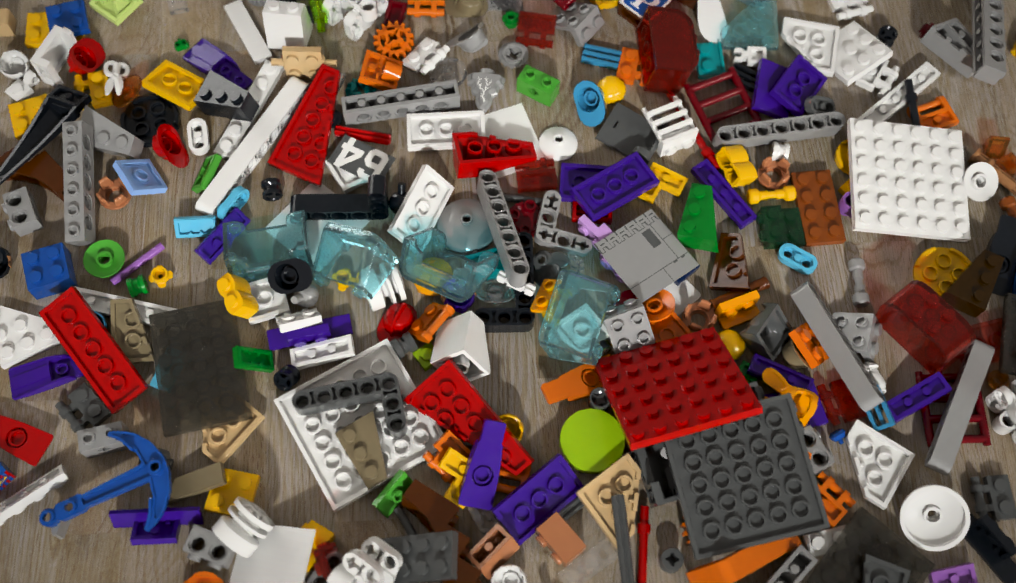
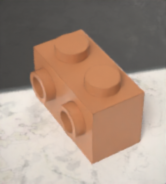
[535,512,587,567]
[466,523,520,580]

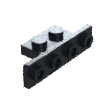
[964,511,1016,583]

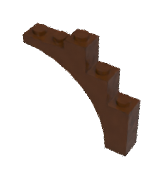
[0,147,64,202]
[401,479,482,583]

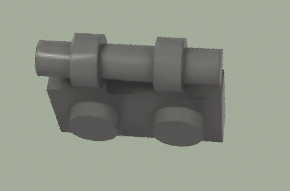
[55,382,113,433]
[970,474,1016,521]

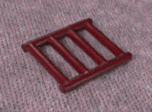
[683,67,762,145]
[915,371,991,448]

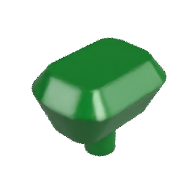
[174,39,190,51]

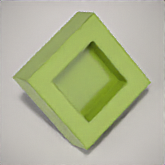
[413,342,434,372]

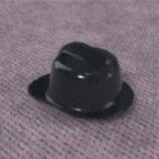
[267,258,313,294]

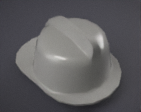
[446,22,488,53]

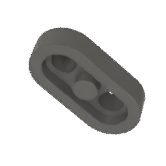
[804,95,835,115]

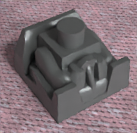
[739,302,792,361]

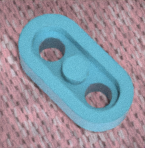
[217,186,250,220]
[777,243,818,275]

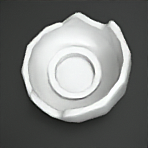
[0,50,30,79]
[491,564,527,583]

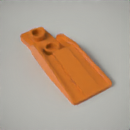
[540,354,611,404]

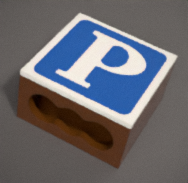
[617,0,672,35]

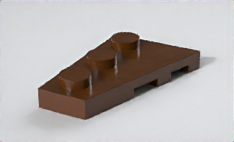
[709,233,751,292]

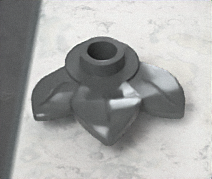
[533,250,570,286]

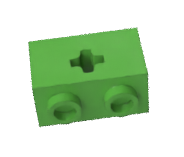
[517,64,560,107]

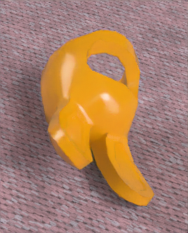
[762,367,819,427]

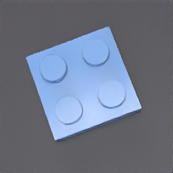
[112,159,168,196]

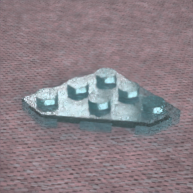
[721,0,779,51]

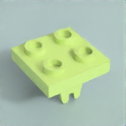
[89,0,144,26]

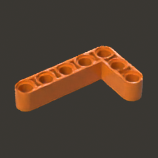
[685,535,802,583]

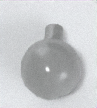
[291,284,319,308]

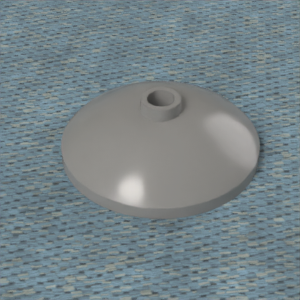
[437,198,493,253]

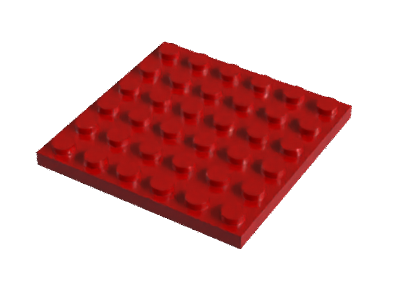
[593,327,763,451]

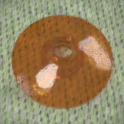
[112,74,142,108]

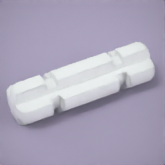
[496,270,536,296]

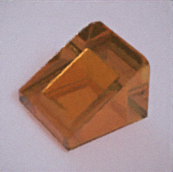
[983,136,1010,160]
[995,152,1016,176]

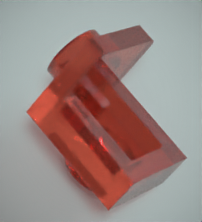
[313,541,339,581]

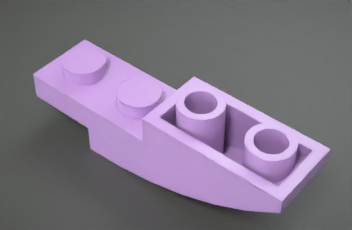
[577,214,628,287]

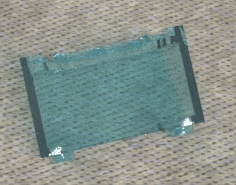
[222,210,313,283]
[312,222,400,300]
[399,227,500,303]
[538,269,621,365]

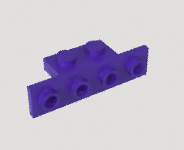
[266,314,353,351]
[109,506,204,545]

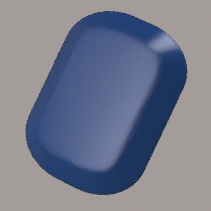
[829,428,846,445]

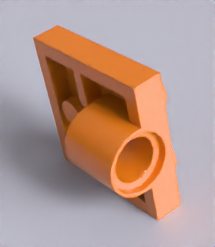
[358,49,403,91]

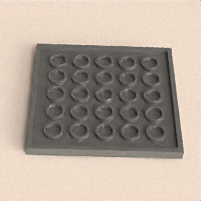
[663,393,830,560]

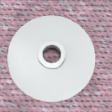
[539,127,578,161]
[963,162,999,202]

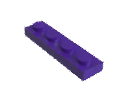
[691,159,757,230]

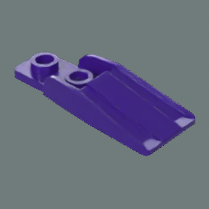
[183,39,253,90]
[9,354,84,400]
[458,419,506,510]

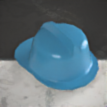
[573,80,605,127]

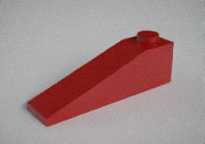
[452,132,537,179]

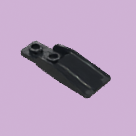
[986,215,1016,297]

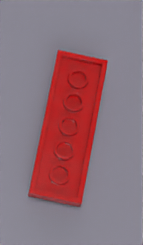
[39,286,149,414]

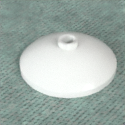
[899,485,970,551]

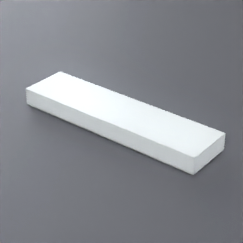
[223,0,273,65]

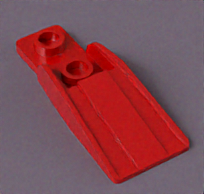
[0,415,54,466]

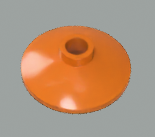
[636,289,675,322]

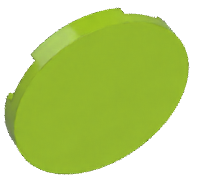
[559,408,625,474]

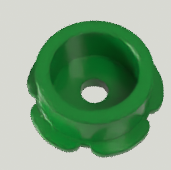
[502,11,520,29]

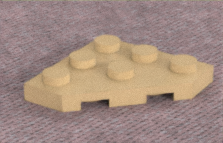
[201,377,265,464]
[575,453,641,548]

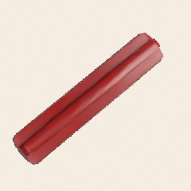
[334,125,392,145]

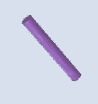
[109,242,165,286]

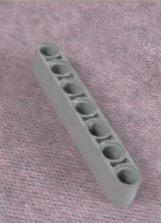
[712,111,846,150]
[476,169,530,288]
[790,281,885,413]
[924,338,995,476]

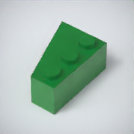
[677,183,719,253]

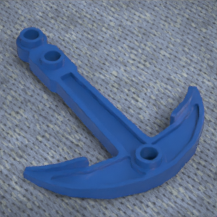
[39,431,172,532]

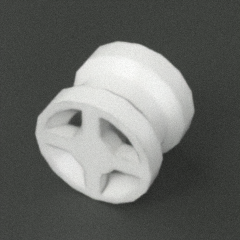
[770,141,790,161]

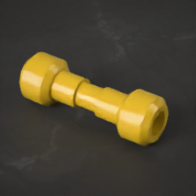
[746,185,797,205]

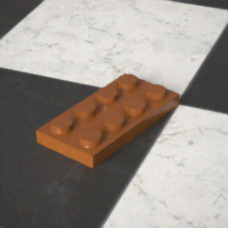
[790,169,846,247]

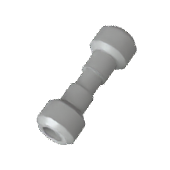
[848,257,870,307]

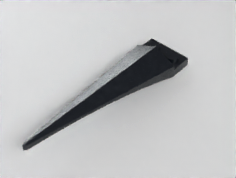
[0,84,92,185]

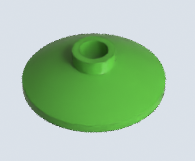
[83,240,125,278]

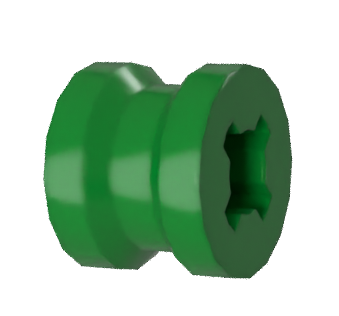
[126,274,149,298]

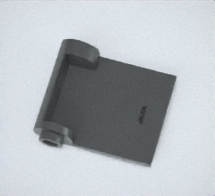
[595,102,669,164]

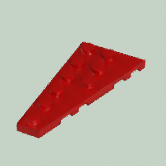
[268,64,341,187]
[402,359,534,476]

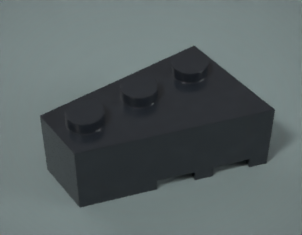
[193,70,259,122]

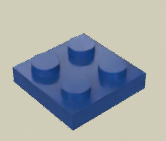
[45,0,91,37]

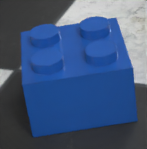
[21,242,78,300]

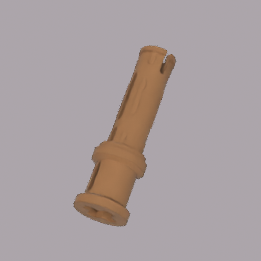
[967,148,1016,197]

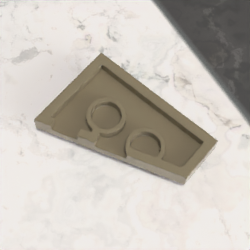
[110,299,156,362]
[335,411,388,490]

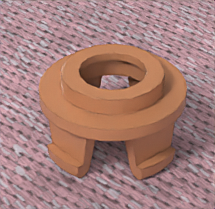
[757,156,790,190]
[96,176,132,210]
[682,299,718,333]

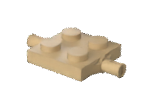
[271,46,337,80]

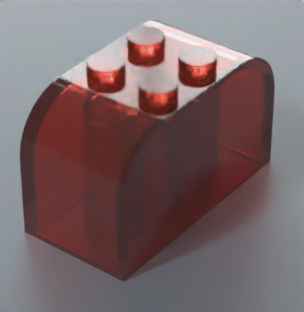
[636,5,700,94]
[875,280,975,375]

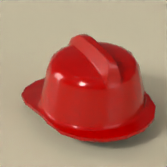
[67,38,105,74]
[152,124,189,168]
[377,302,417,342]

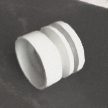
[358,259,407,312]
[212,496,275,558]

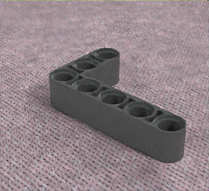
[292,373,408,438]

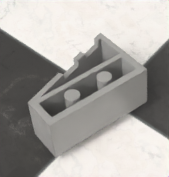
[919,18,973,78]
[81,105,145,159]

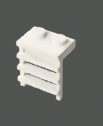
[641,95,699,157]

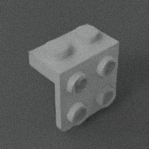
[550,2,605,47]
[599,298,655,354]
[832,312,882,362]

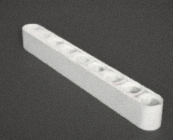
[195,76,310,219]

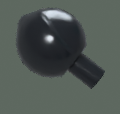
[389,182,407,214]

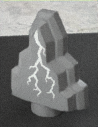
[468,68,506,113]

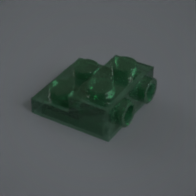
[756,205,806,249]

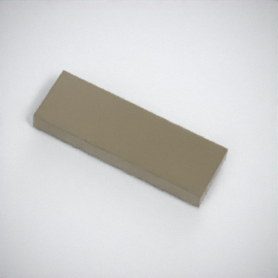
[168,462,227,505]

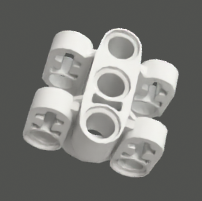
[322,0,388,41]
[985,379,1016,444]
[327,536,403,583]

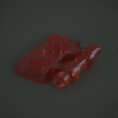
[515,11,557,49]
[514,157,558,193]
[816,379,867,426]

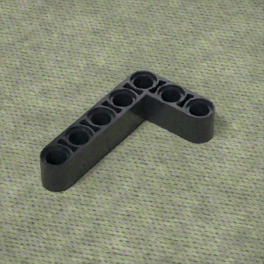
[290,174,389,220]
[475,232,535,333]

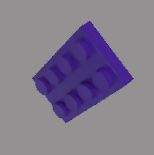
[570,151,659,222]
[491,454,584,546]

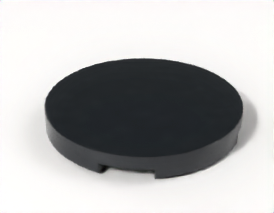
[120,94,181,147]

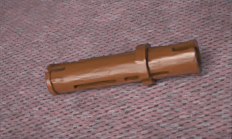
[709,276,770,312]

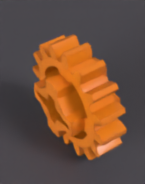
[373,21,414,61]

